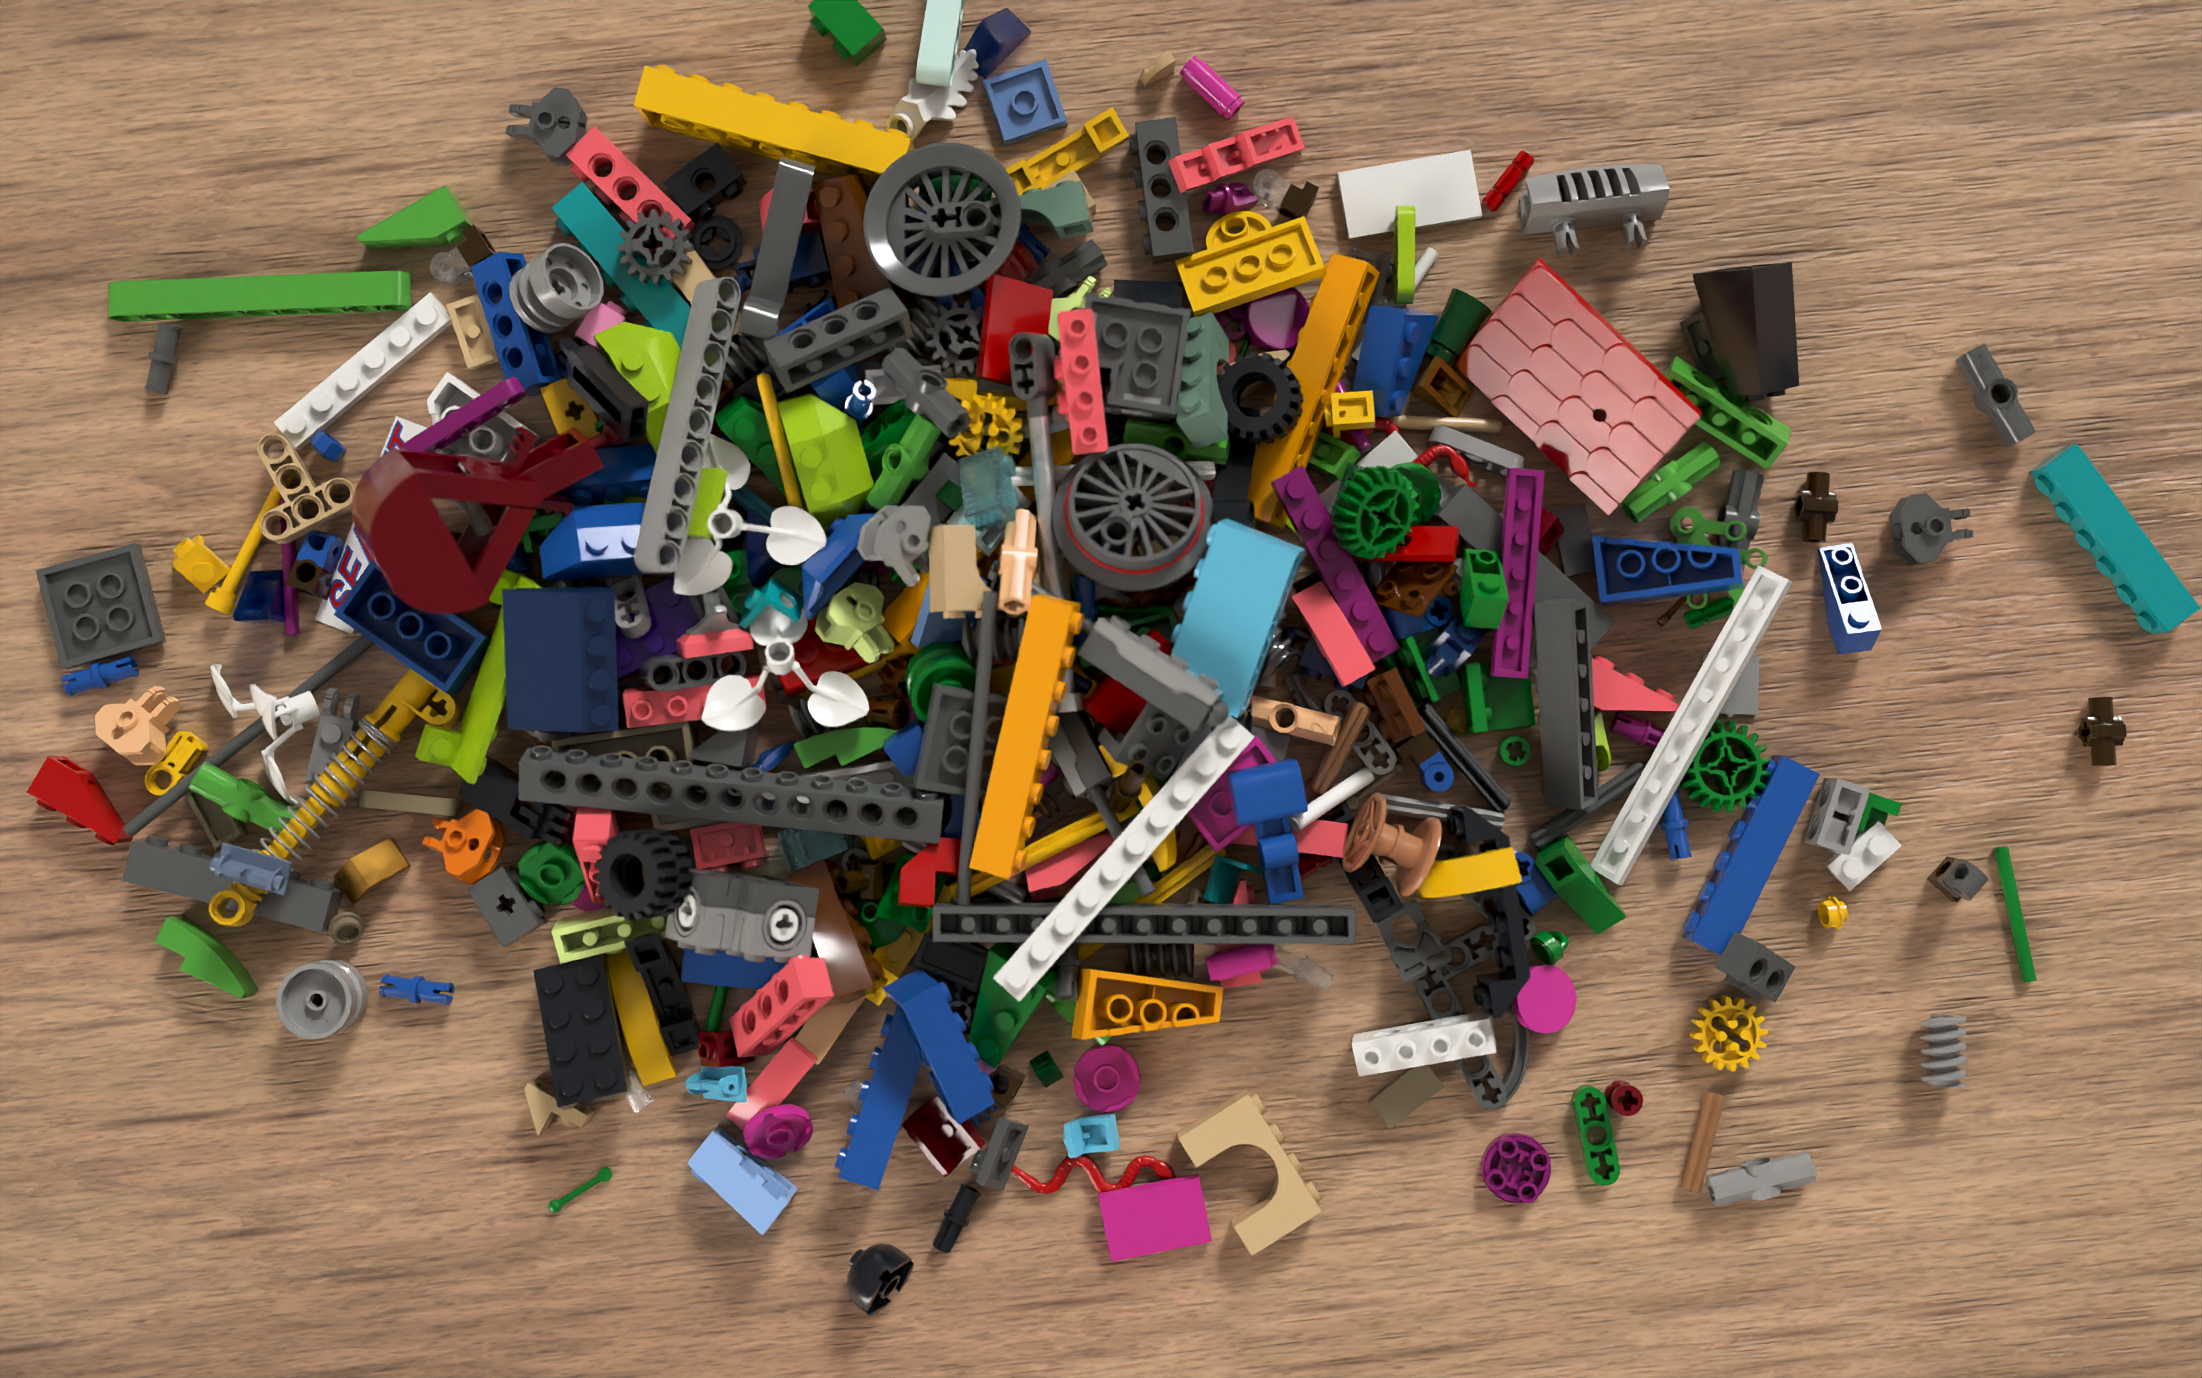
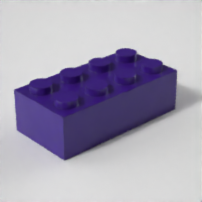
[615,577,700,684]

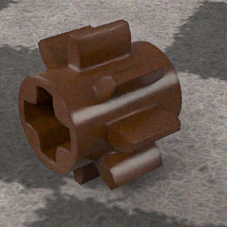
[878,655,909,699]

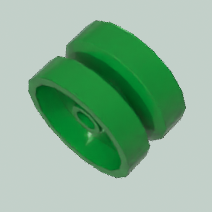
[905,642,977,724]

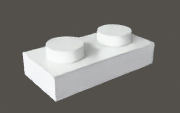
[1823,819,1902,891]

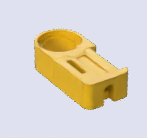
[144,731,209,796]

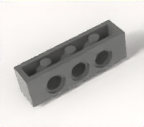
[1129,117,1194,264]
[763,287,914,393]

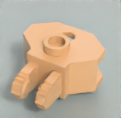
[95,685,180,766]

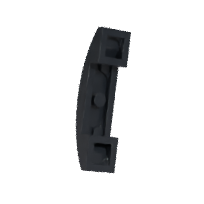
[1212,407,1260,507]
[1308,801,1404,924]
[624,930,701,1057]

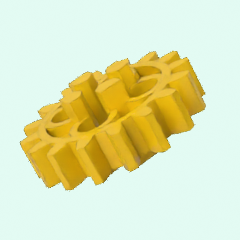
[949,393,1025,469]
[1690,995,1768,1072]

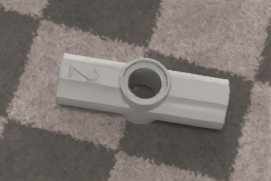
[1706,1151,1817,1206]

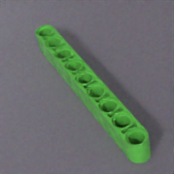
[108,271,412,321]

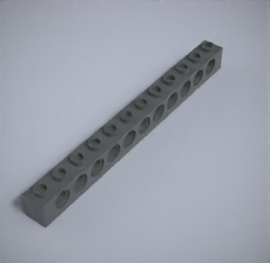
[519,746,945,844]
[933,902,1356,944]

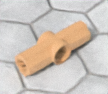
[998,509,1038,615]
[1252,695,1341,746]

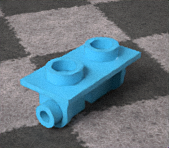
[685,1065,747,1103]

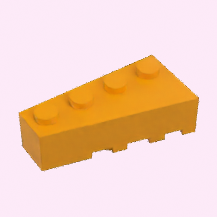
[1071,968,1224,1040]

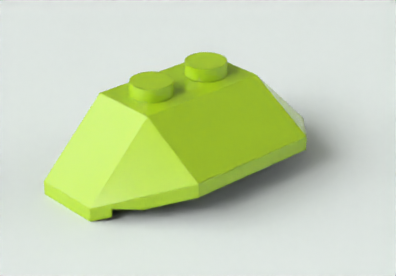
[593,322,681,456]
[777,393,874,532]

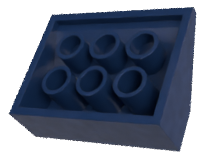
[502,586,619,732]

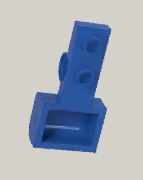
[1226,758,1308,905]

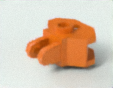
[422,809,507,885]

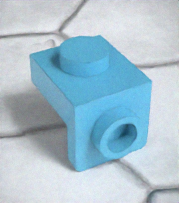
[1063,1114,1121,1158]

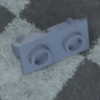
[210,843,293,895]

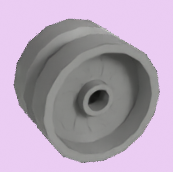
[276,959,368,1040]

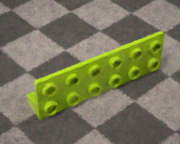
[415,569,542,784]

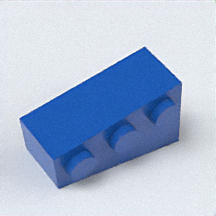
[1352,306,1439,417]

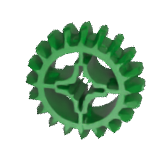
[1329,465,1420,560]
[1680,720,1771,812]

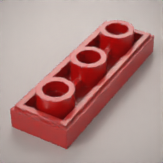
[1351,526,1460,562]

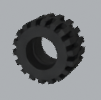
[1217,352,1304,445]
[595,829,693,920]

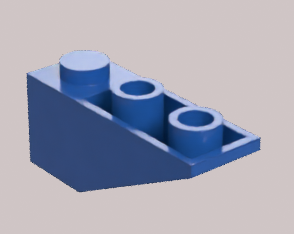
[1818,543,1882,654]

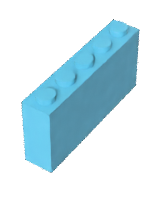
[1167,519,1305,718]

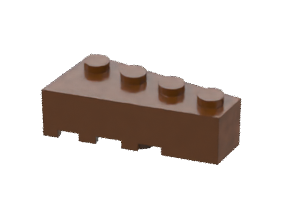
[812,173,918,309]

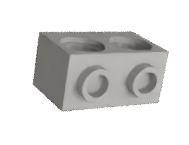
[1803,778,1871,855]

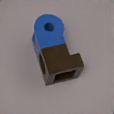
[285,530,344,600]
[1392,731,1454,792]

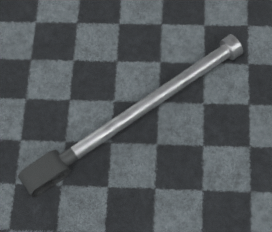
[1009,332,1084,713]

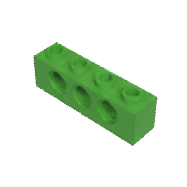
[1662,356,1791,470]

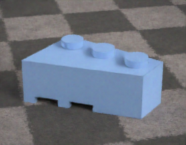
[687,1125,798,1236]

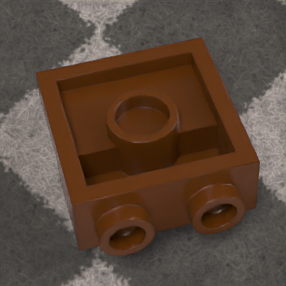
[1361,668,1427,743]

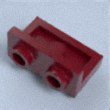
[902,1093,986,1177]

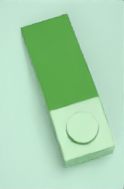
[356,185,473,250]

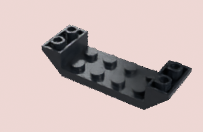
[1447,805,1531,1018]

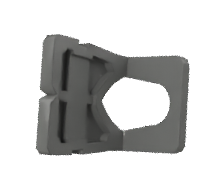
[1377,900,1453,984]

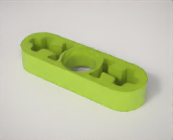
[1393,205,1415,304]

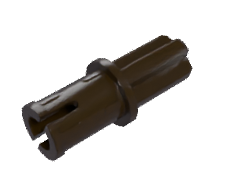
[1108,759,1150,813]

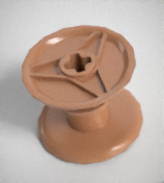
[1342,792,1442,897]

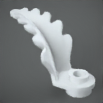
[887,49,979,141]

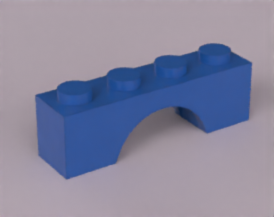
[884,718,983,840]

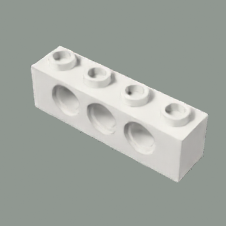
[1352,1011,1496,1077]

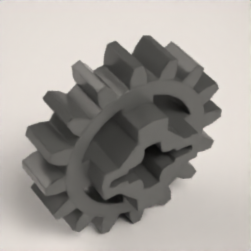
[617,209,695,287]
[924,301,983,377]

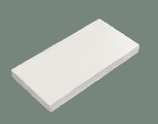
[1336,150,1482,241]

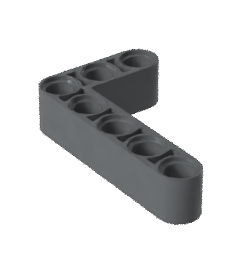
[738,157,816,340]

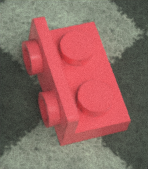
[690,822,770,872]

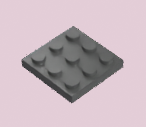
[36,543,166,669]
[913,684,1009,798]

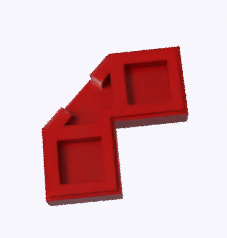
[898,837,961,908]

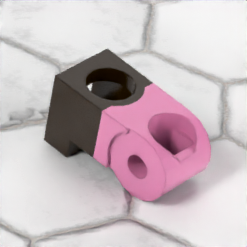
[976,1059,1026,1107]

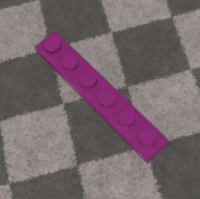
[1270,465,1400,663]
[1490,468,1545,679]

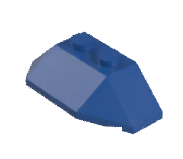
[539,503,651,581]
[802,514,883,620]

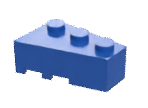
[776,296,859,411]

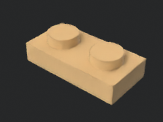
[446,294,499,371]

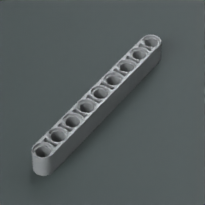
[634,276,741,574]

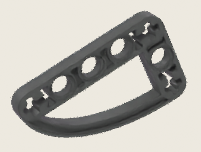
[1412,924,1530,1110]

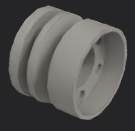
[509,243,604,334]

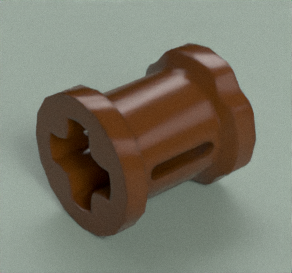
[864,696,909,730]

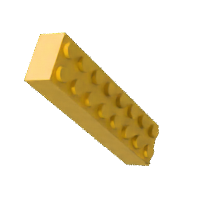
[634,65,914,187]

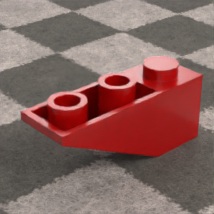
[27,756,133,845]

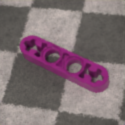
[401,377,527,453]

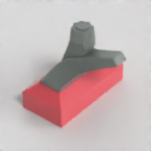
[676,592,754,658]

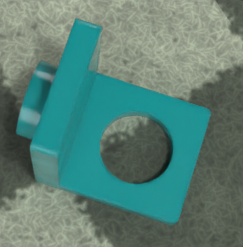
[739,578,804,629]
[1203,855,1263,904]

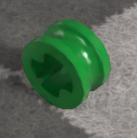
[1497,736,1531,766]

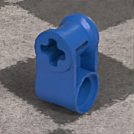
[1383,595,1453,640]
[1514,850,1559,917]

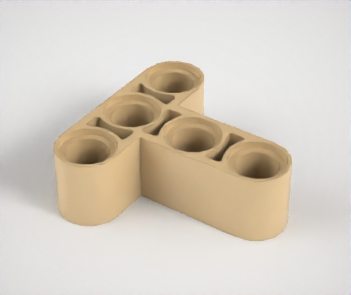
[257,433,356,544]

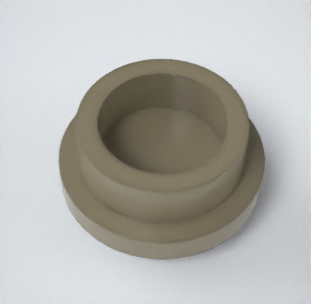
[328,912,364,945]

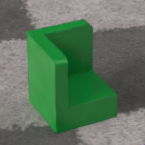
[1856,793,1902,834]

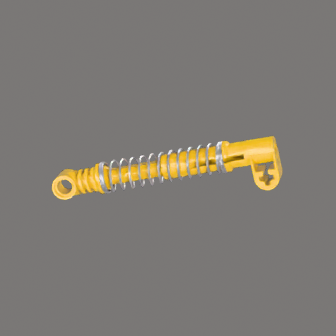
[209,668,462,927]

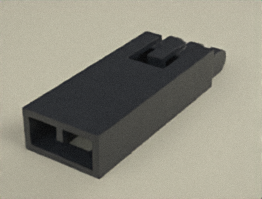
[558,337,649,443]
[458,756,573,846]

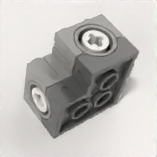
[1079,293,1191,422]
[665,869,820,963]

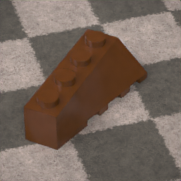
[787,858,885,1003]

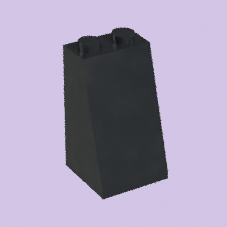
[1693,262,1799,401]

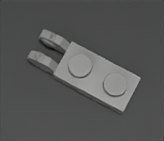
[305,687,360,782]

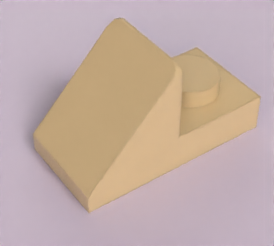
[524,1078,596,1135]

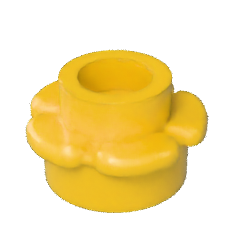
[1817,897,1848,930]

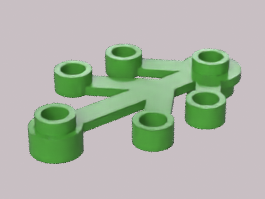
[1670,507,1768,609]

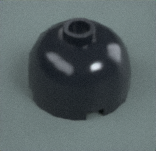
[847,1243,914,1316]

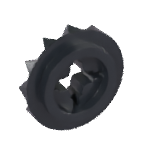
[689,215,744,271]

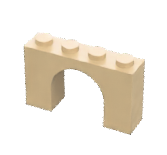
[928,525,1071,619]
[1177,1089,1322,1256]

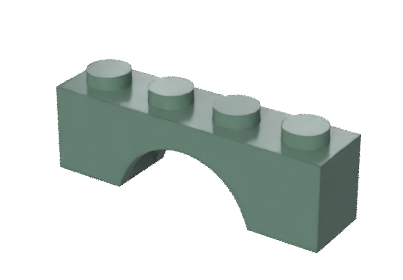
[957,180,1094,263]
[1177,312,1229,449]

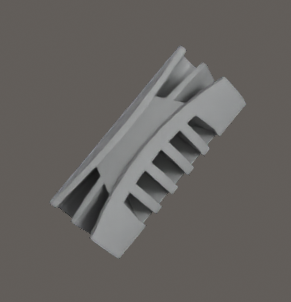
[1519,163,1669,258]

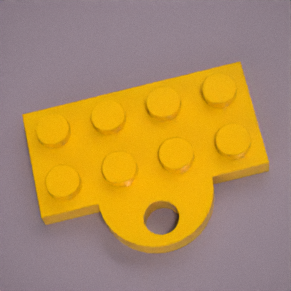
[1175,211,1326,317]

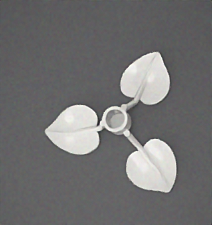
[674,434,827,595]
[702,595,869,731]
[210,664,320,805]

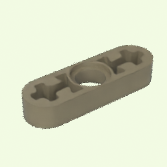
[358,789,459,816]

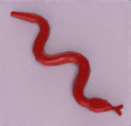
[1324,417,1478,488]
[1011,1154,1177,1194]

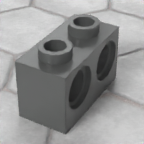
[1715,931,1795,1003]

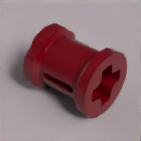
[1604,1080,1643,1116]

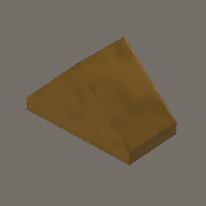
[1411,356,1474,418]
[334,837,411,904]

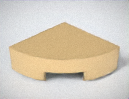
[1139,51,1175,87]

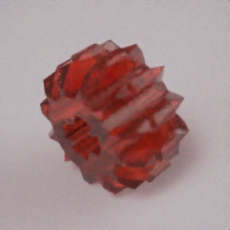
[983,241,1038,288]

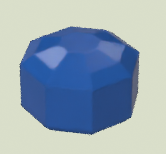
[310,430,347,462]

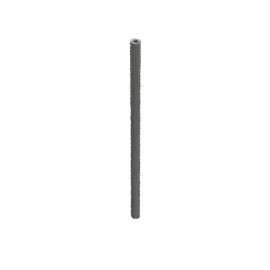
[955,591,998,905]
[122,635,374,837]

